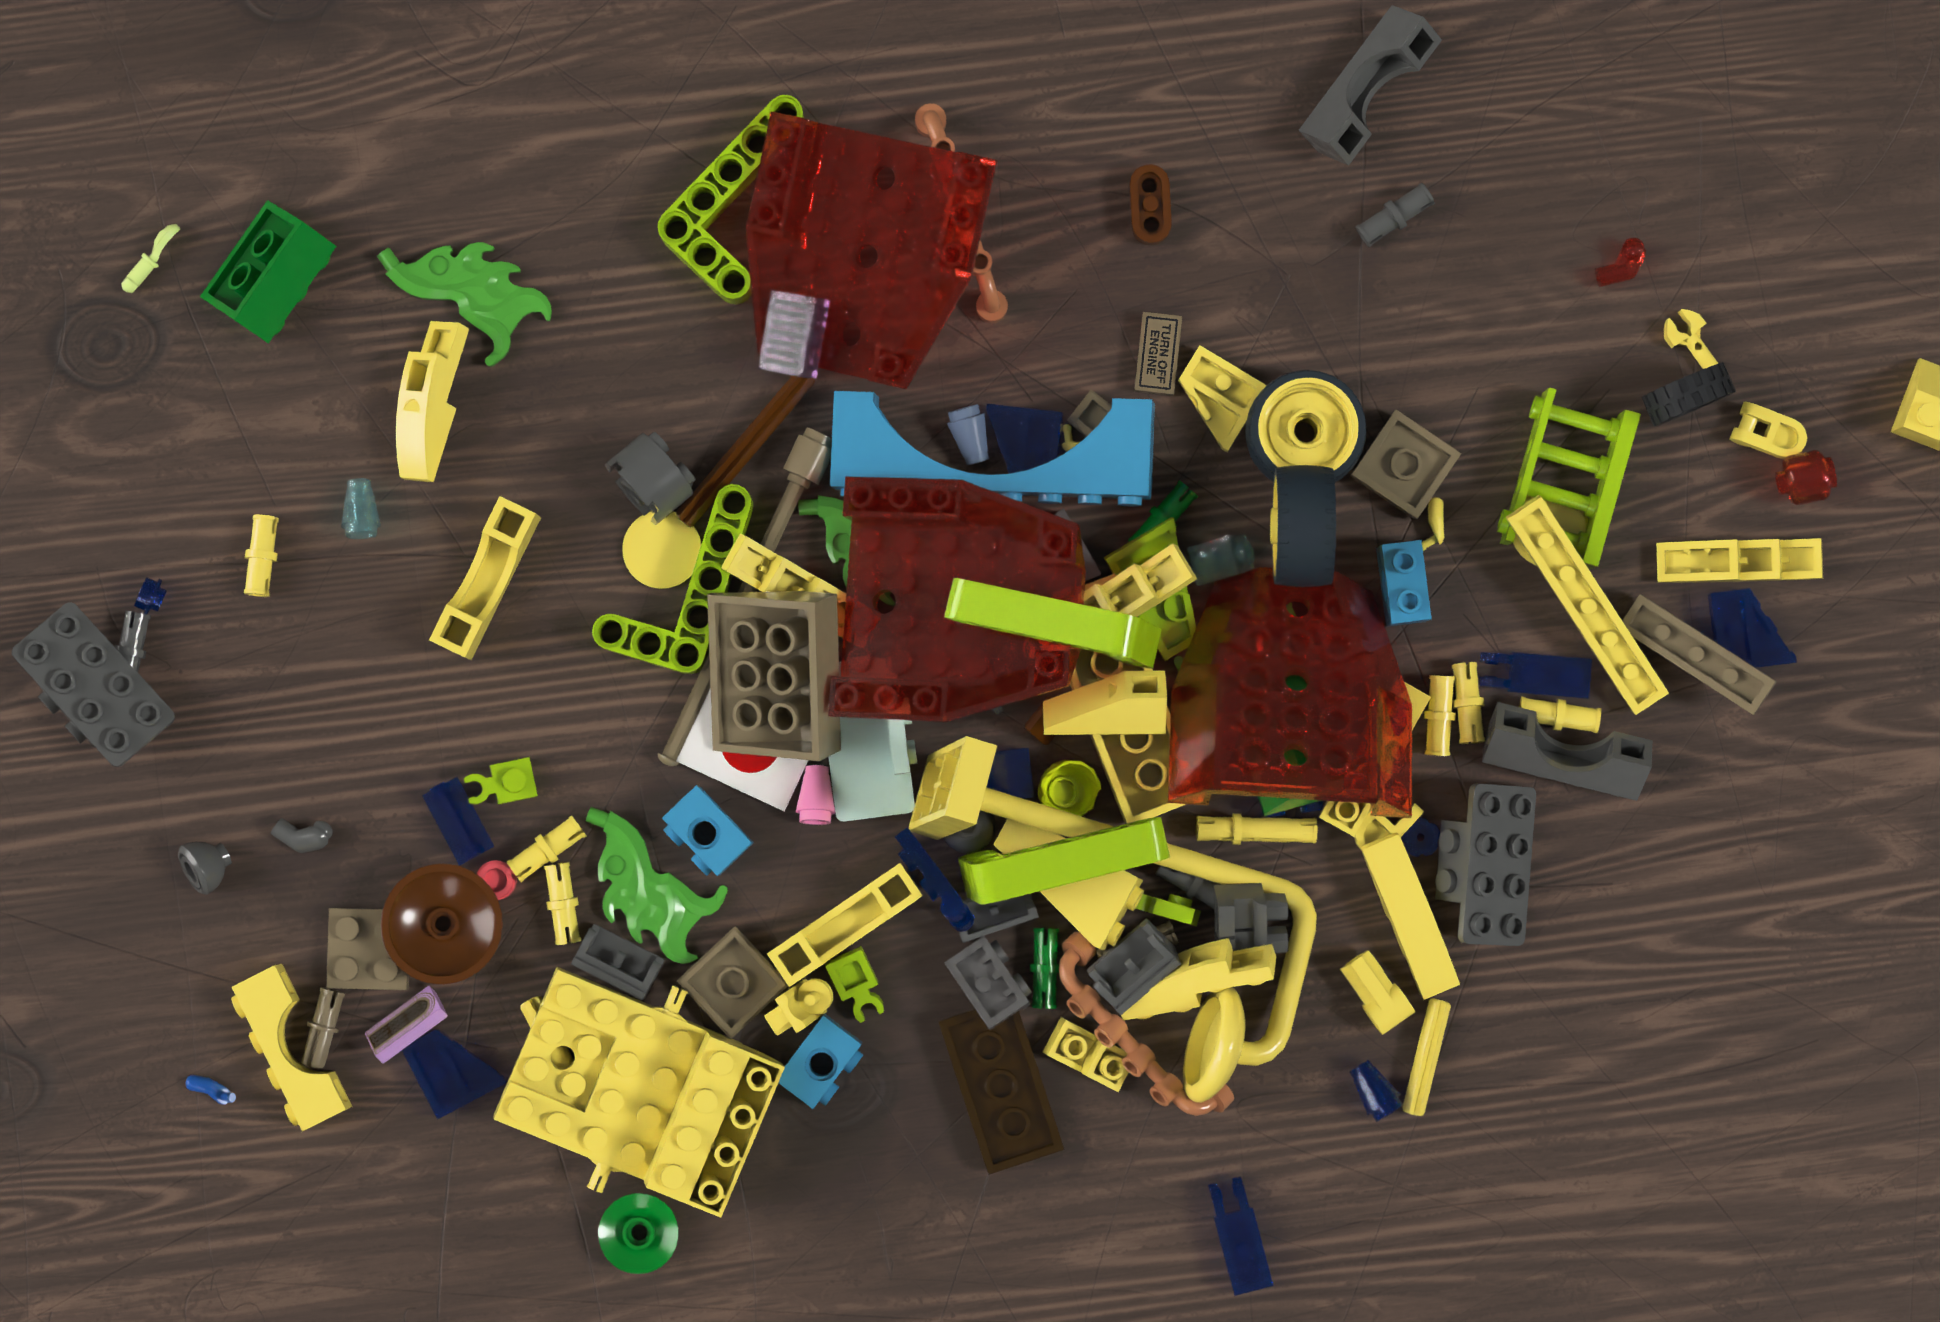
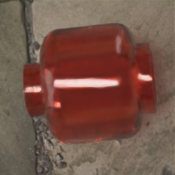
[1775,450,1837,505]

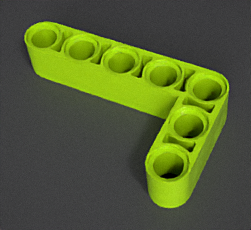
[657,95,804,305]
[592,484,753,674]
[944,578,1162,669]
[958,817,1170,904]

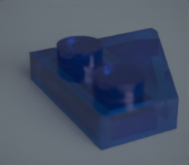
[986,404,1064,474]
[1707,588,1797,668]
[402,1029,508,1119]

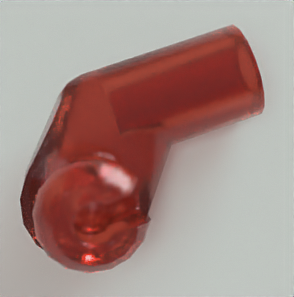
[1595,237,1646,287]

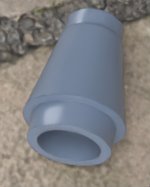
[947,404,989,465]

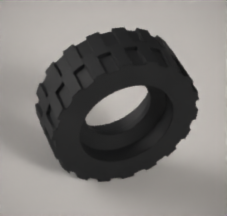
[1641,362,1736,427]

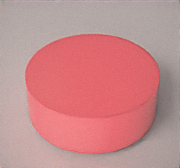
[477,860,517,900]

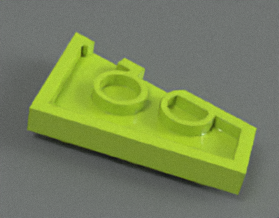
[1104,517,1199,661]

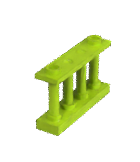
[1497,388,1641,569]

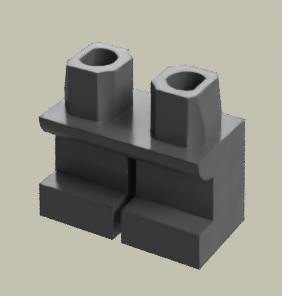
[1214,883,1288,954]

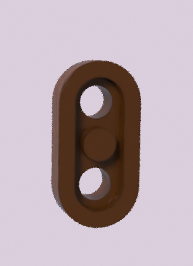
[1129,164,1172,245]

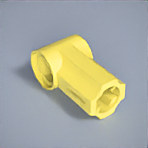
[1340,950,1415,1035]

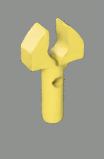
[1664,309,1718,369]

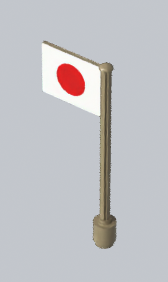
[658,427,832,812]

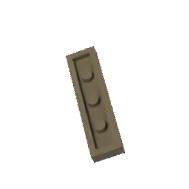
[1622,594,1777,715]

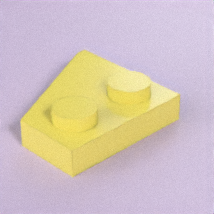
[1178,345,1267,452]

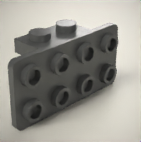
[12,602,175,767]
[1435,783,1536,946]

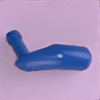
[185,1075,236,1105]

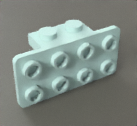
[829,655,917,822]

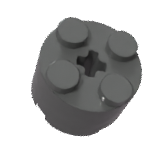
[605,431,695,525]

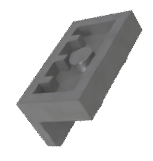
[944,936,1032,1030]

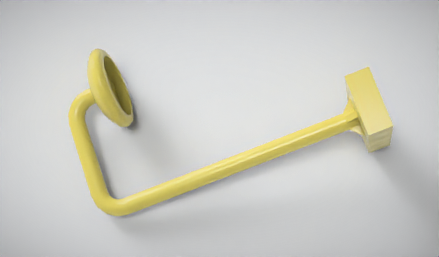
[908,736,1317,1103]

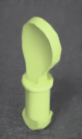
[121,224,180,293]

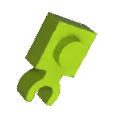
[463,757,538,805]
[1135,894,1201,926]
[825,946,884,1023]

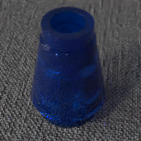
[1349,1060,1403,1122]

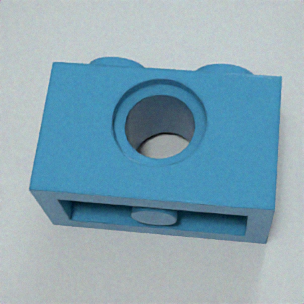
[1376,540,1432,627]
[662,785,754,876]
[779,1014,863,1109]

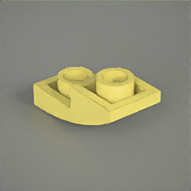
[1043,1017,1129,1092]

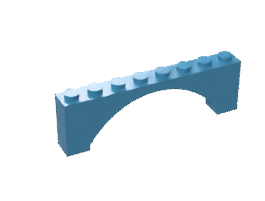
[830,391,1155,506]

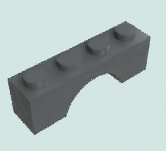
[1299,5,1442,166]
[1482,702,1653,801]

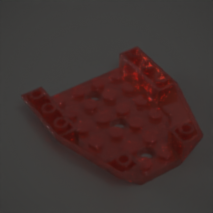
[746,111,998,389]
[828,476,1086,722]
[1168,567,1412,818]

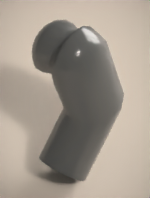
[271,818,333,853]

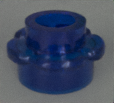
[134,577,167,615]
[1401,818,1440,857]

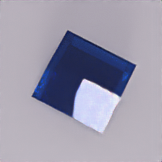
[986,748,1034,799]

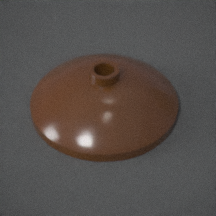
[381,864,503,984]

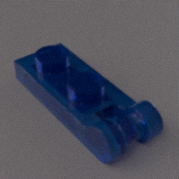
[895,827,974,932]

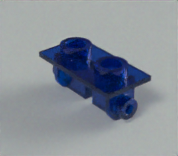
[422,777,495,866]

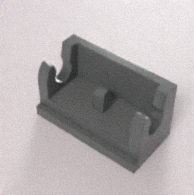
[950,894,1039,943]
[1087,918,1181,1015]
[571,924,666,1000]

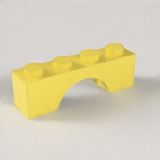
[429,496,541,660]
[767,863,923,987]
[231,964,352,1131]

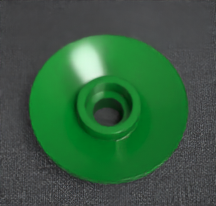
[598,1193,679,1274]

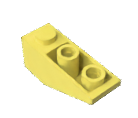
[1043,671,1167,735]

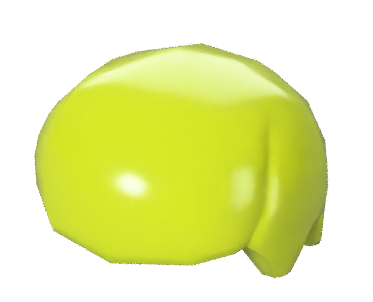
[1038,760,1101,816]

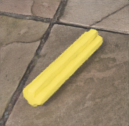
[1402,998,1451,1116]

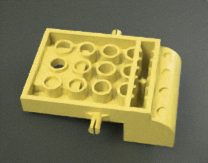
[493,967,785,1218]

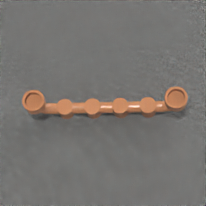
[915,104,1008,323]
[1058,932,1234,1116]

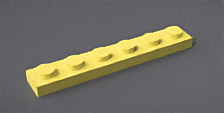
[1505,495,1669,715]

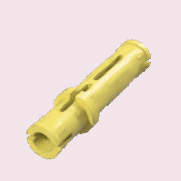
[1195,813,1318,845]

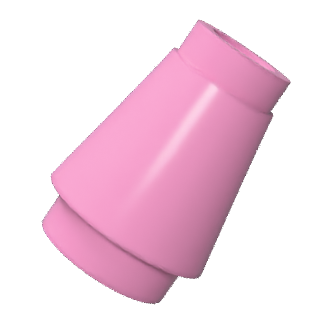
[796,765,835,825]

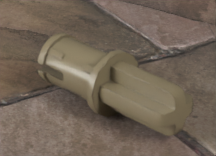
[302,987,346,1069]

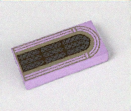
[365,985,448,1064]

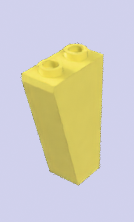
[993,819,1144,951]

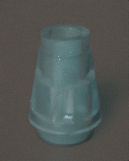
[341,478,381,539]

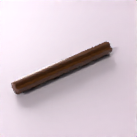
[676,367,815,527]

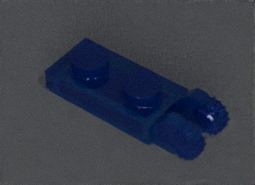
[1478,652,1592,699]
[1208,1176,1273,1296]

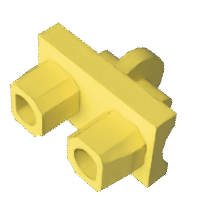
[764,978,833,1036]

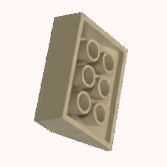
[707,591,841,761]

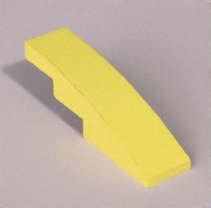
[721,533,883,650]
[1656,538,1823,583]
[1038,543,1197,662]
[1360,832,1460,1000]

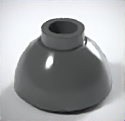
[943,810,996,853]
[178,841,232,895]

